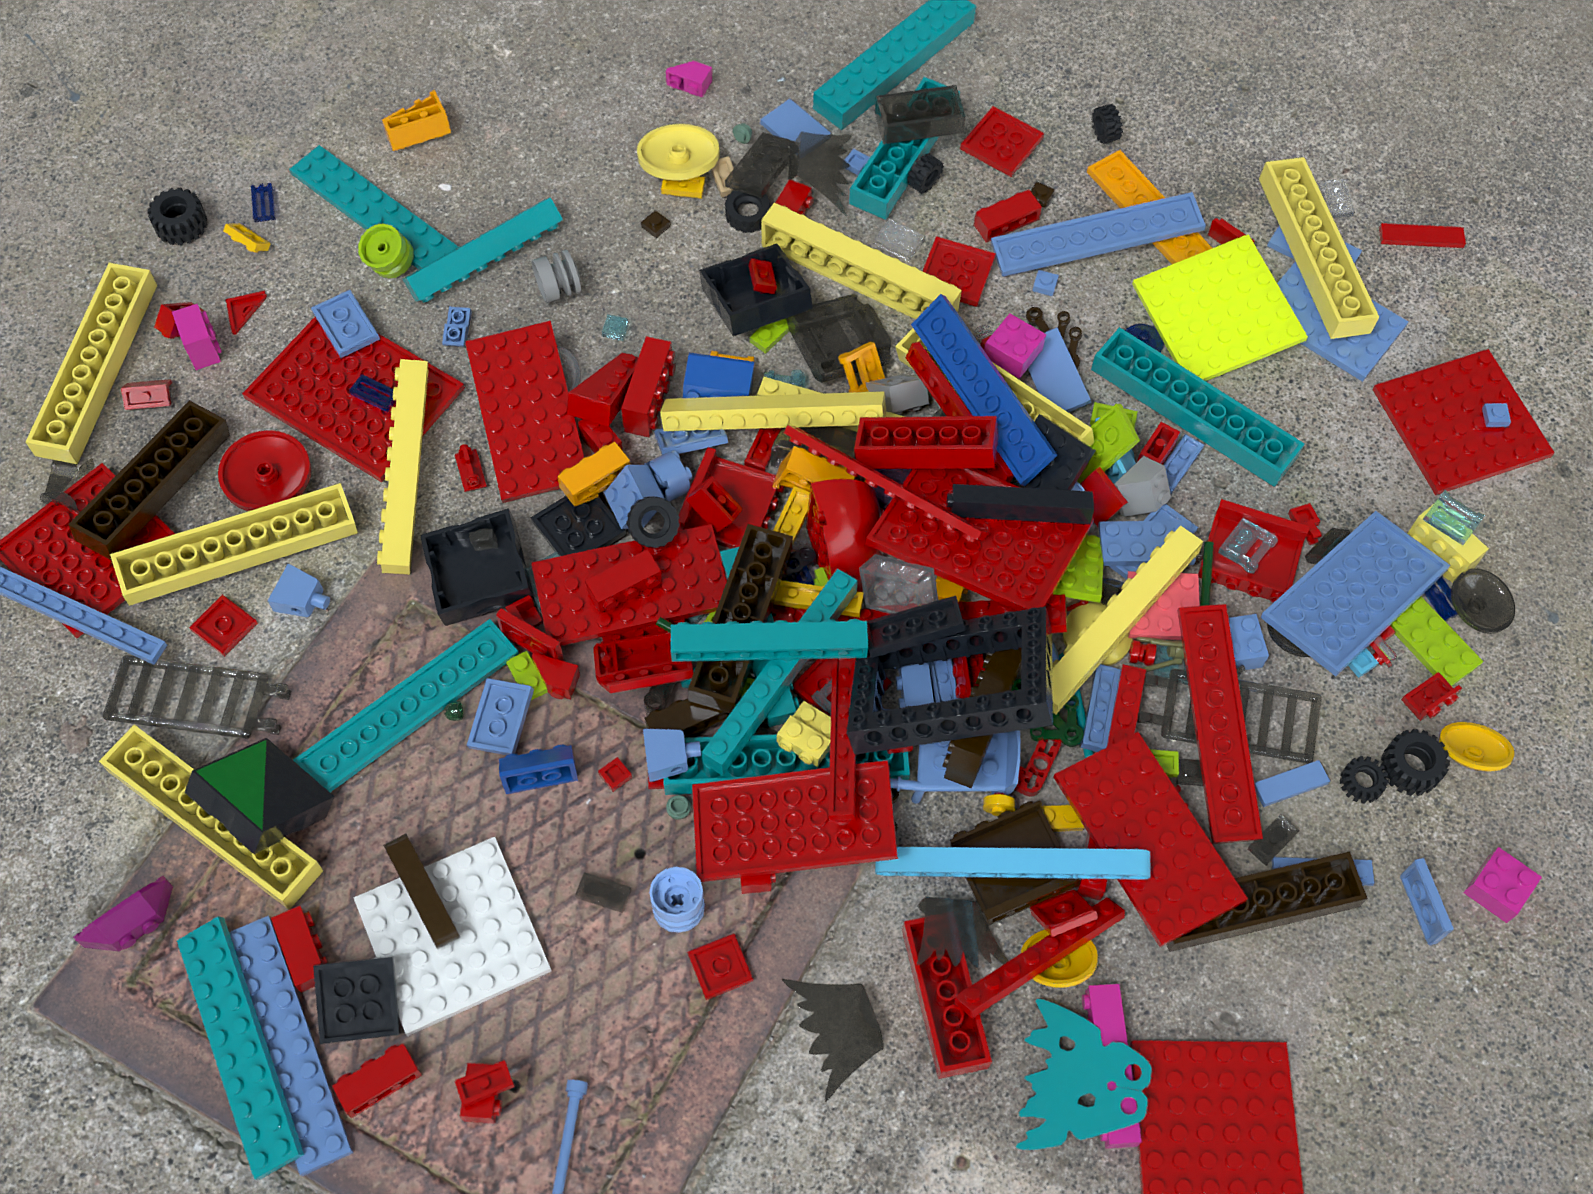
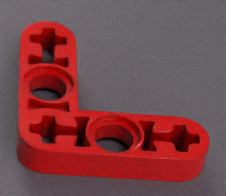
[1014,739,1061,797]

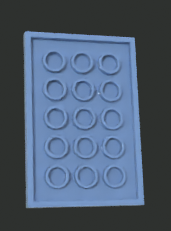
[1277,261,1408,382]

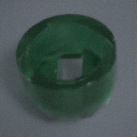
[444,701,463,721]

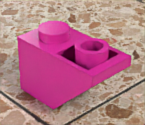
[665,61,712,97]

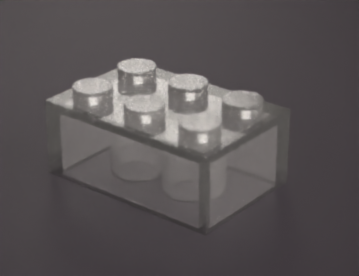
[859,554,938,614]

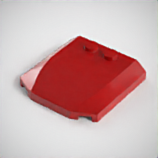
[593,619,694,694]

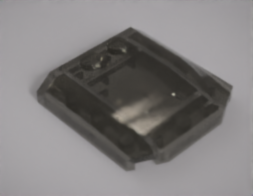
[786,294,891,383]

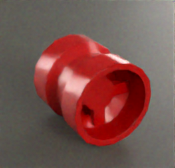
[1128,640,1157,666]

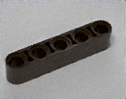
[383,833,460,950]

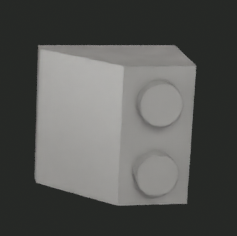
[866,374,929,415]
[1114,456,1171,517]

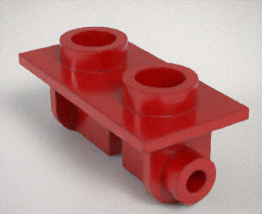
[454,444,487,492]

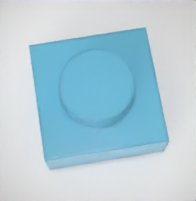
[1348,648,1379,678]

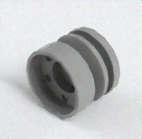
[531,249,581,303]

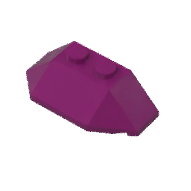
[73,875,173,952]

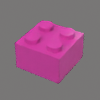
[172,304,222,370]
[984,313,1047,379]
[1463,847,1542,923]

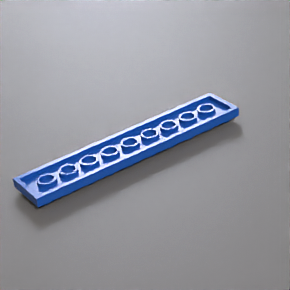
[911,294,1057,486]

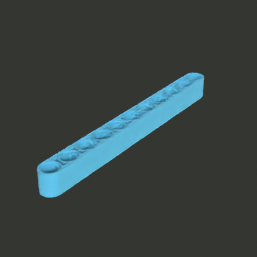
[875,847,1151,879]

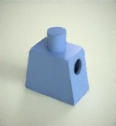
[268,564,330,617]
[643,729,701,782]

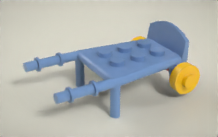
[883,709,1020,816]

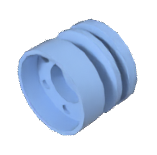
[649,867,705,933]

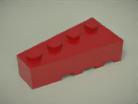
[567,353,639,427]

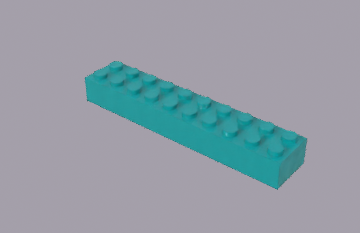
[813,0,976,130]
[1091,327,1305,487]
[664,734,910,795]

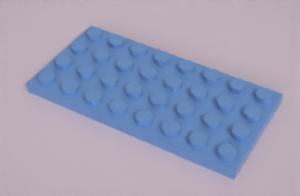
[1261,511,1450,676]

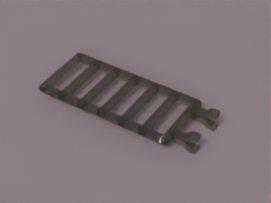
[102,655,292,739]
[1137,668,1322,764]

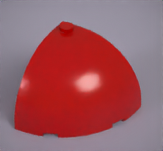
[806,479,884,592]

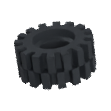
[1091,104,1123,144]
[907,153,944,194]
[1340,756,1389,804]

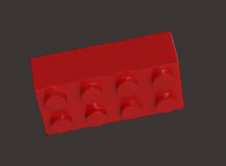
[621,336,676,438]

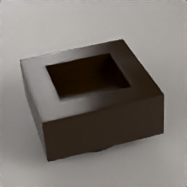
[1031,181,1055,208]
[641,210,671,238]

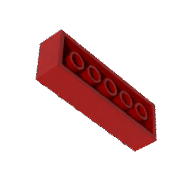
[854,416,999,469]
[902,911,992,1079]

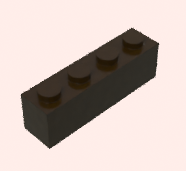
[644,697,742,738]

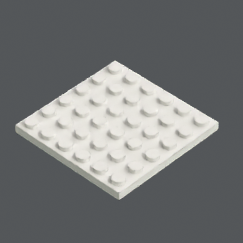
[354,837,551,1036]

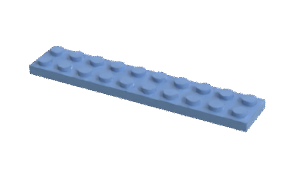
[991,192,1206,277]
[229,916,353,1176]

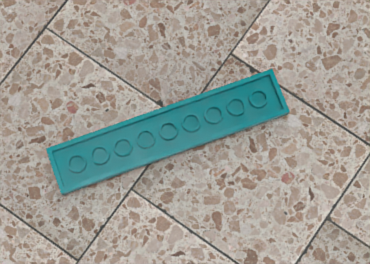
[289,145,458,269]
[293,619,519,792]
[177,916,304,1180]

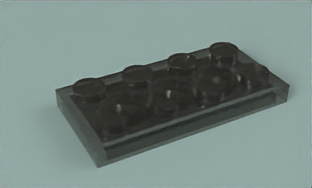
[725,132,799,198]

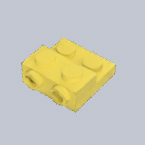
[777,701,831,767]

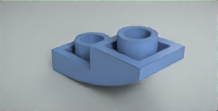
[442,307,472,347]

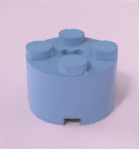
[644,450,692,502]

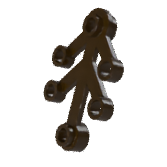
[1026,307,1082,369]

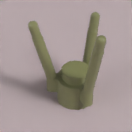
[1136,637,1184,672]

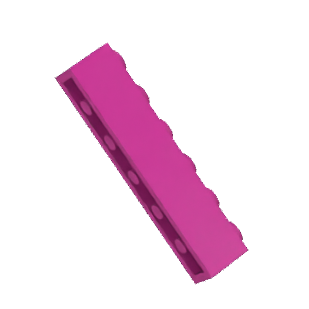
[1082,984,1141,1149]

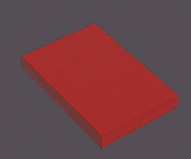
[496,608,564,661]

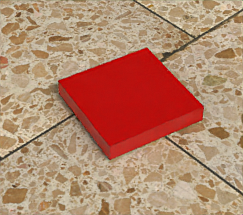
[1080,467,1128,527]
[189,594,258,657]
[1030,889,1098,937]
[687,933,753,1000]

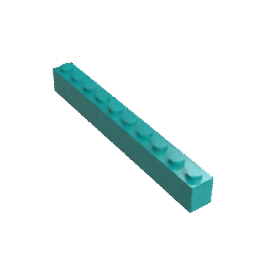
[702,569,858,776]

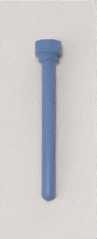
[552,1080,588,1194]

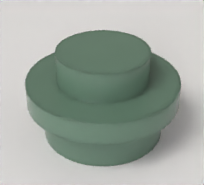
[733,123,752,144]
[666,795,691,820]

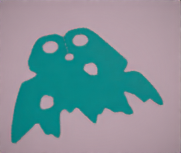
[1016,999,1151,1150]

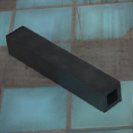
[946,484,1094,524]

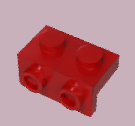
[1401,672,1462,721]

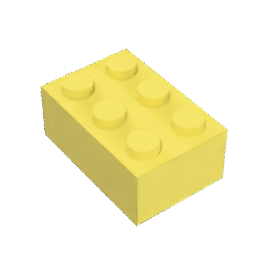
[1407,502,1489,585]

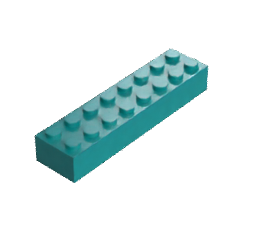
[849,76,960,220]

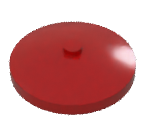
[218,430,311,511]

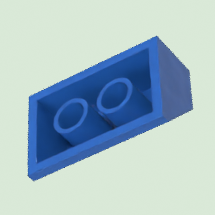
[683,352,755,398]
[499,744,578,795]

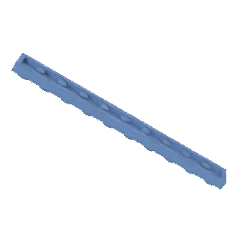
[0,567,168,665]

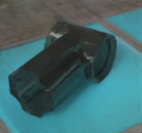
[644,682,676,716]

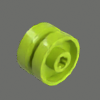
[358,223,414,279]

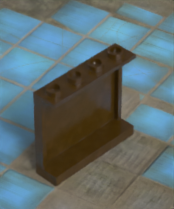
[950,800,1080,926]

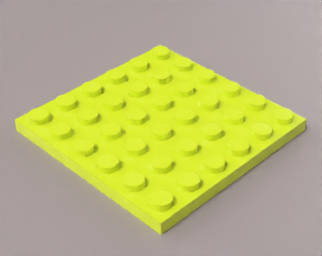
[1132,234,1308,381]

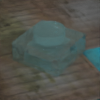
[602,315,629,341]

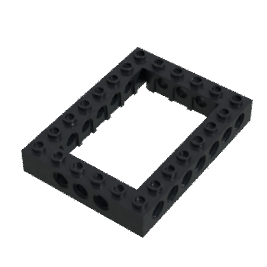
[846,606,1053,755]

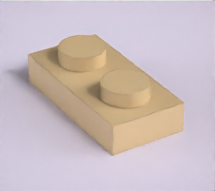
[711,157,740,197]

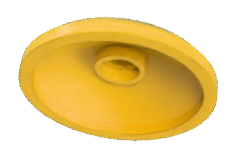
[1439,722,1515,772]
[1021,930,1098,988]

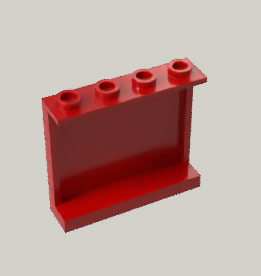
[677,447,785,549]
[1198,499,1310,603]

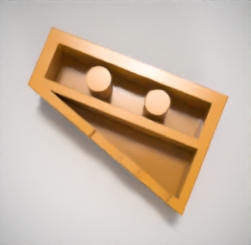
[558,442,631,506]

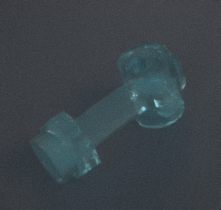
[764,370,805,387]

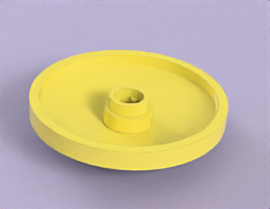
[637,124,719,180]

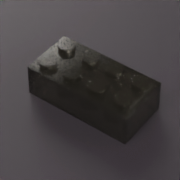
[875,85,966,144]

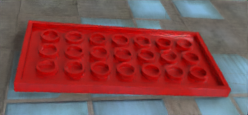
[465,320,585,503]
[531,524,727,646]
[1053,732,1248,947]
[692,760,898,882]

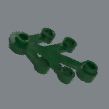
[1011,679,1084,747]

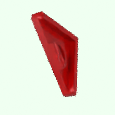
[225,291,267,335]

